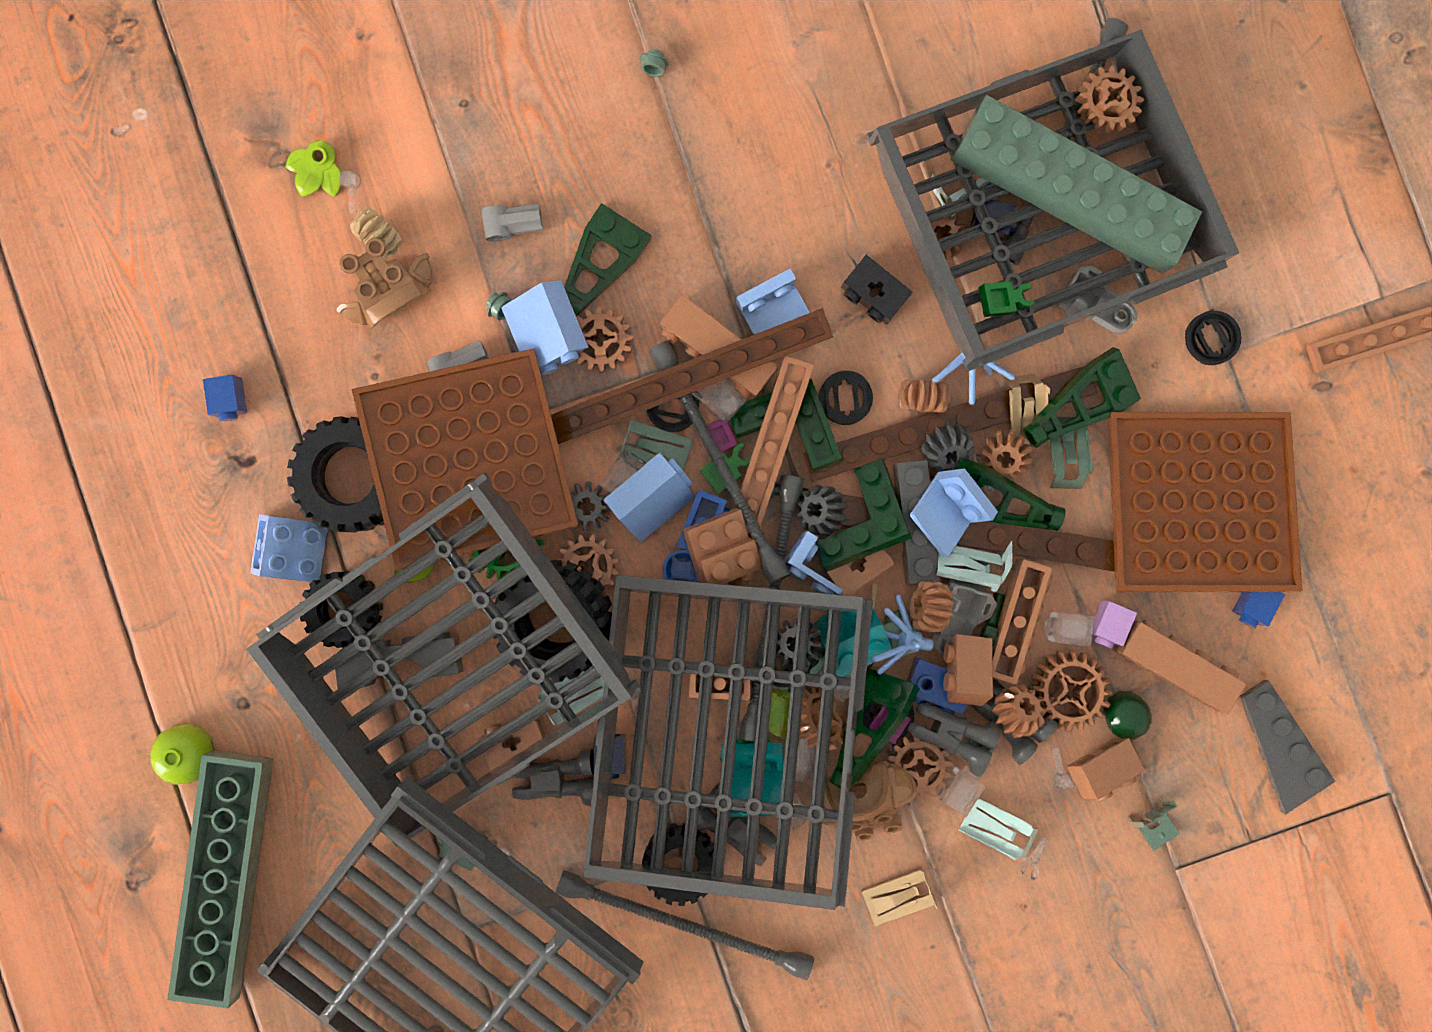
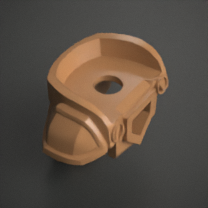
[336,237,432,329]
[822,761,917,841]

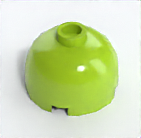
[150,723,213,785]

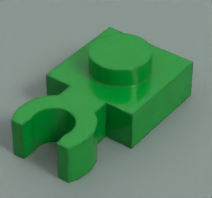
[978,281,1035,317]
[700,443,751,494]

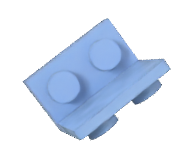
[736,269,810,335]
[910,468,998,557]
[250,514,328,582]
[785,531,843,595]

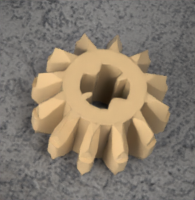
[350,208,402,260]

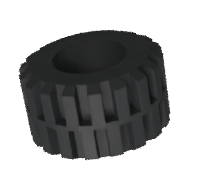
[300,571,383,648]
[642,823,714,906]

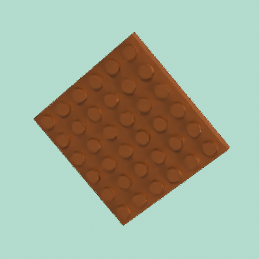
[352,348,578,571]
[1108,412,1303,592]

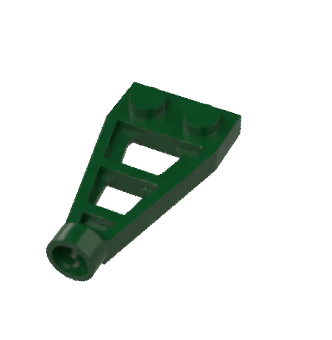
[564,203,652,317]
[1023,347,1141,448]
[954,457,1066,531]
[829,667,920,792]

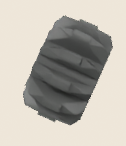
[921,422,975,473]
[570,481,612,532]
[796,485,849,536]
[776,618,823,668]

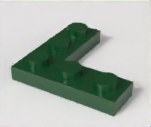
[727,379,842,472]
[815,458,912,572]

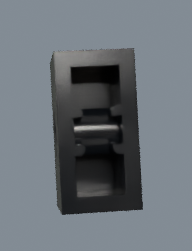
[841,254,913,324]

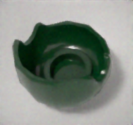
[1103,691,1152,740]

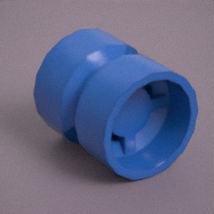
[663,550,698,582]

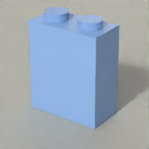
[501,280,588,375]
[604,453,696,542]

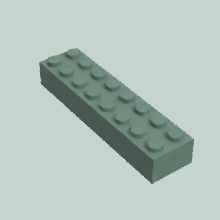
[950,95,1202,274]
[167,750,273,1008]

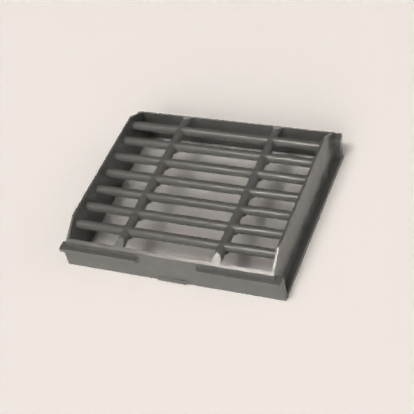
[866,30,1239,372]
[246,472,643,847]
[583,575,873,910]
[257,777,644,1032]

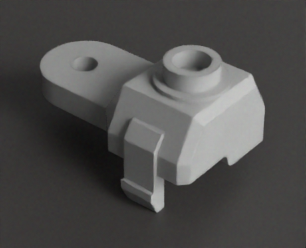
[1057,265,1137,334]
[933,579,997,654]

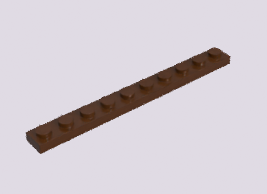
[551,308,834,444]
[803,366,1097,482]
[840,494,1115,572]

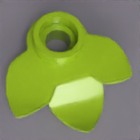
[286,141,342,197]

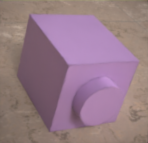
[1088,600,1137,649]

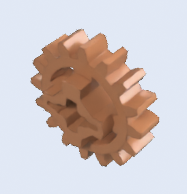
[1075,65,1144,134]
[576,306,634,373]
[555,535,620,595]
[800,686,846,751]
[887,735,953,800]

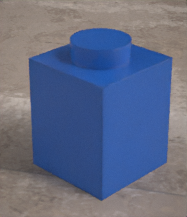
[203,374,247,421]
[1232,592,1285,628]

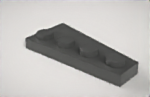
[1240,680,1336,815]

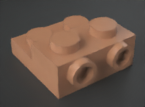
[683,508,762,585]

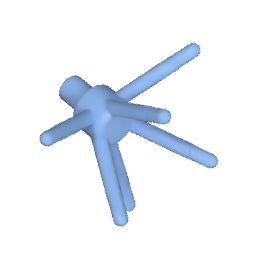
[932,335,1015,405]
[872,594,933,674]

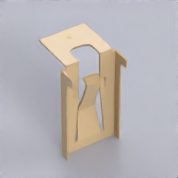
[1003,374,1050,446]
[862,867,938,927]

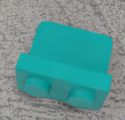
[813,608,892,677]
[721,742,784,817]

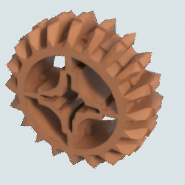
[1029,649,1112,732]

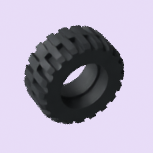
[287,416,384,533]
[493,560,612,683]

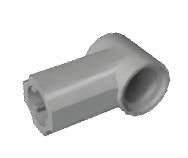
[481,204,543,241]
[426,340,489,371]

